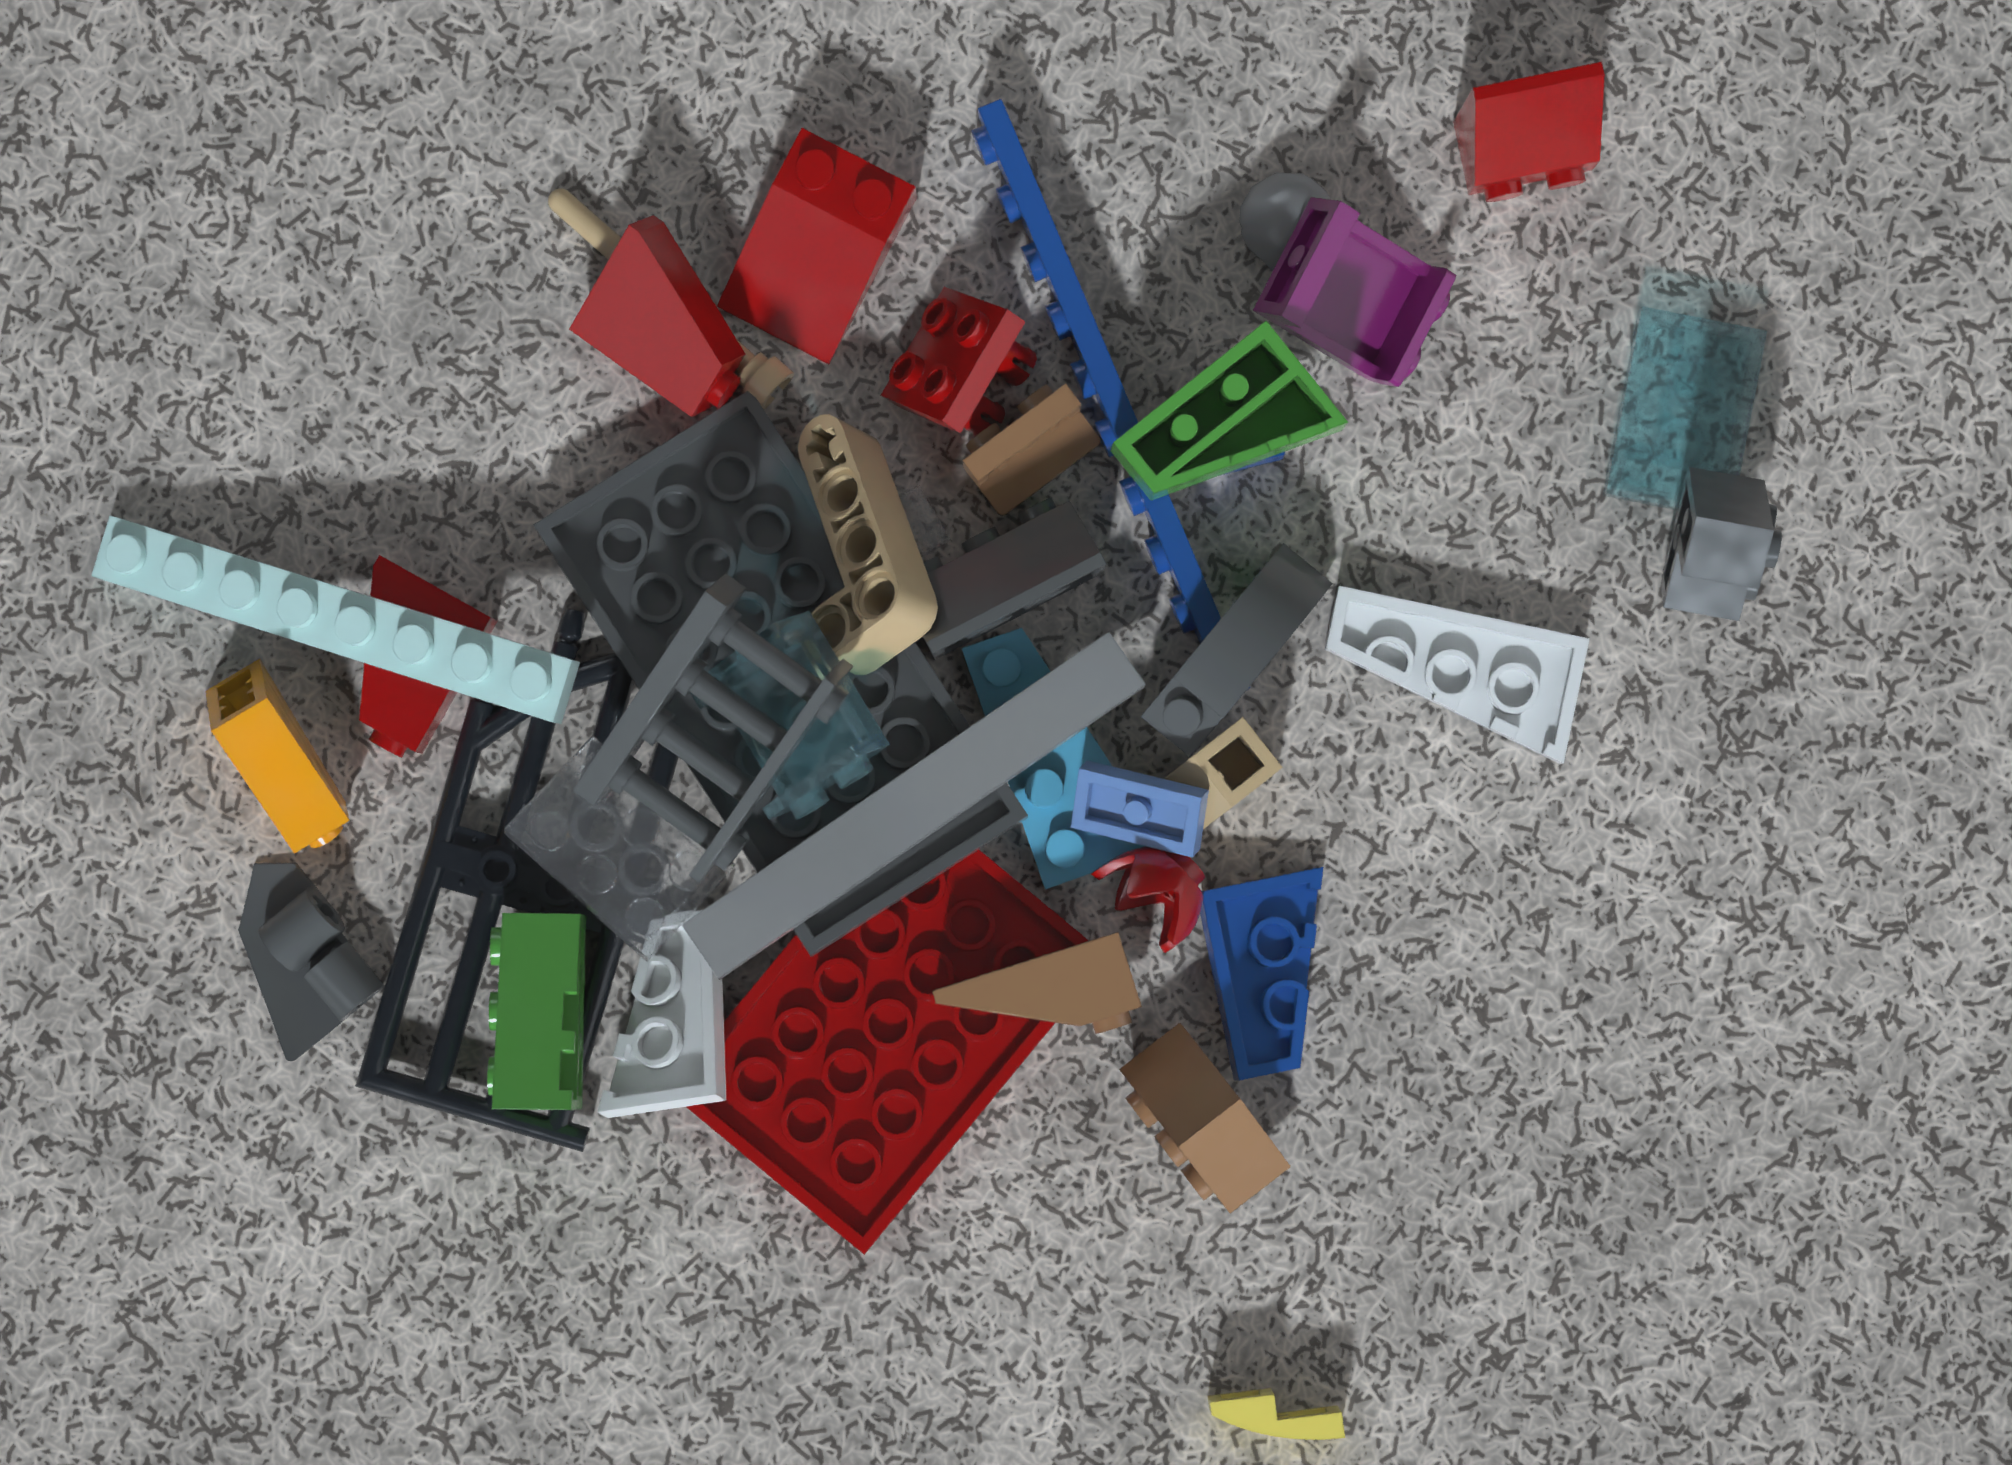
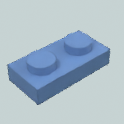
[1071,760,1209,858]

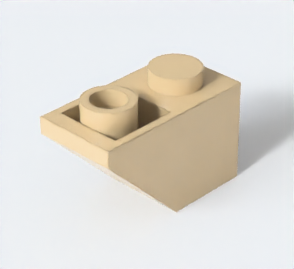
[1164,717,1283,829]

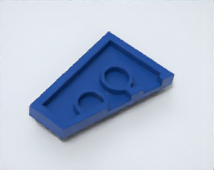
[1200,867,1324,1081]

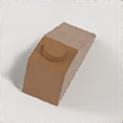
[932,932,1142,1034]

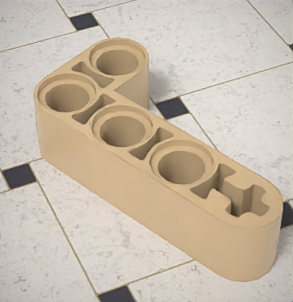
[798,414,938,675]

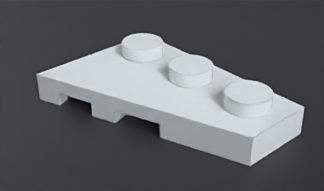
[597,910,726,1118]

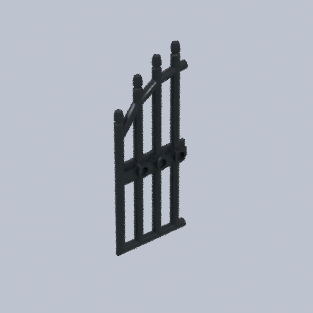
[355,608,679,1152]

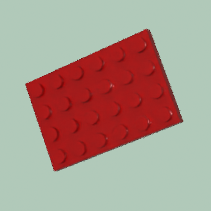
[686,850,1089,1255]

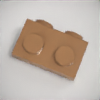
[962,383,1101,516]

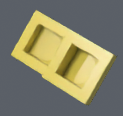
[1208,1388,1345,1440]

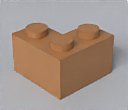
[1119,1023,1291,1214]

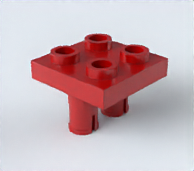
[880,286,1037,437]

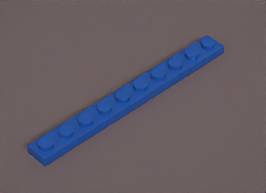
[971,99,1250,691]

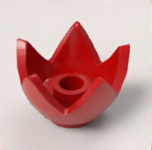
[1091,846,1205,953]

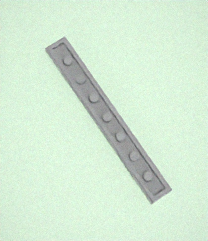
[682,632,1146,980]

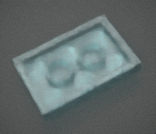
[1603,306,1767,510]

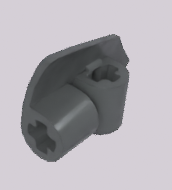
[238,862,385,1061]

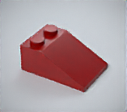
[1453,62,1605,202]
[717,128,917,365]

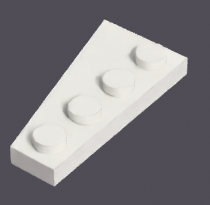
[1324,586,1590,764]

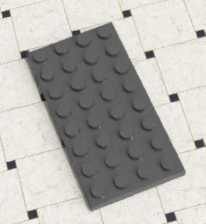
[533,391,1028,957]

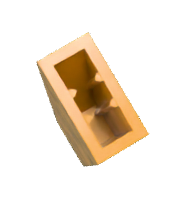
[205,658,350,854]

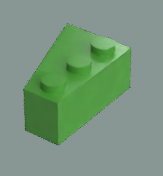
[1110,320,1348,501]
[487,913,586,1110]

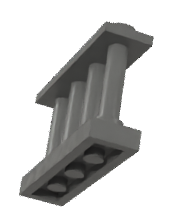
[572,573,853,883]

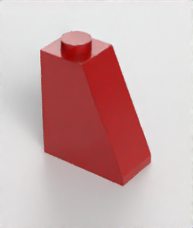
[569,215,746,417]
[359,555,498,758]

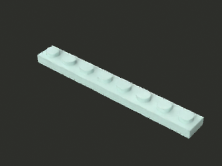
[91,516,580,724]

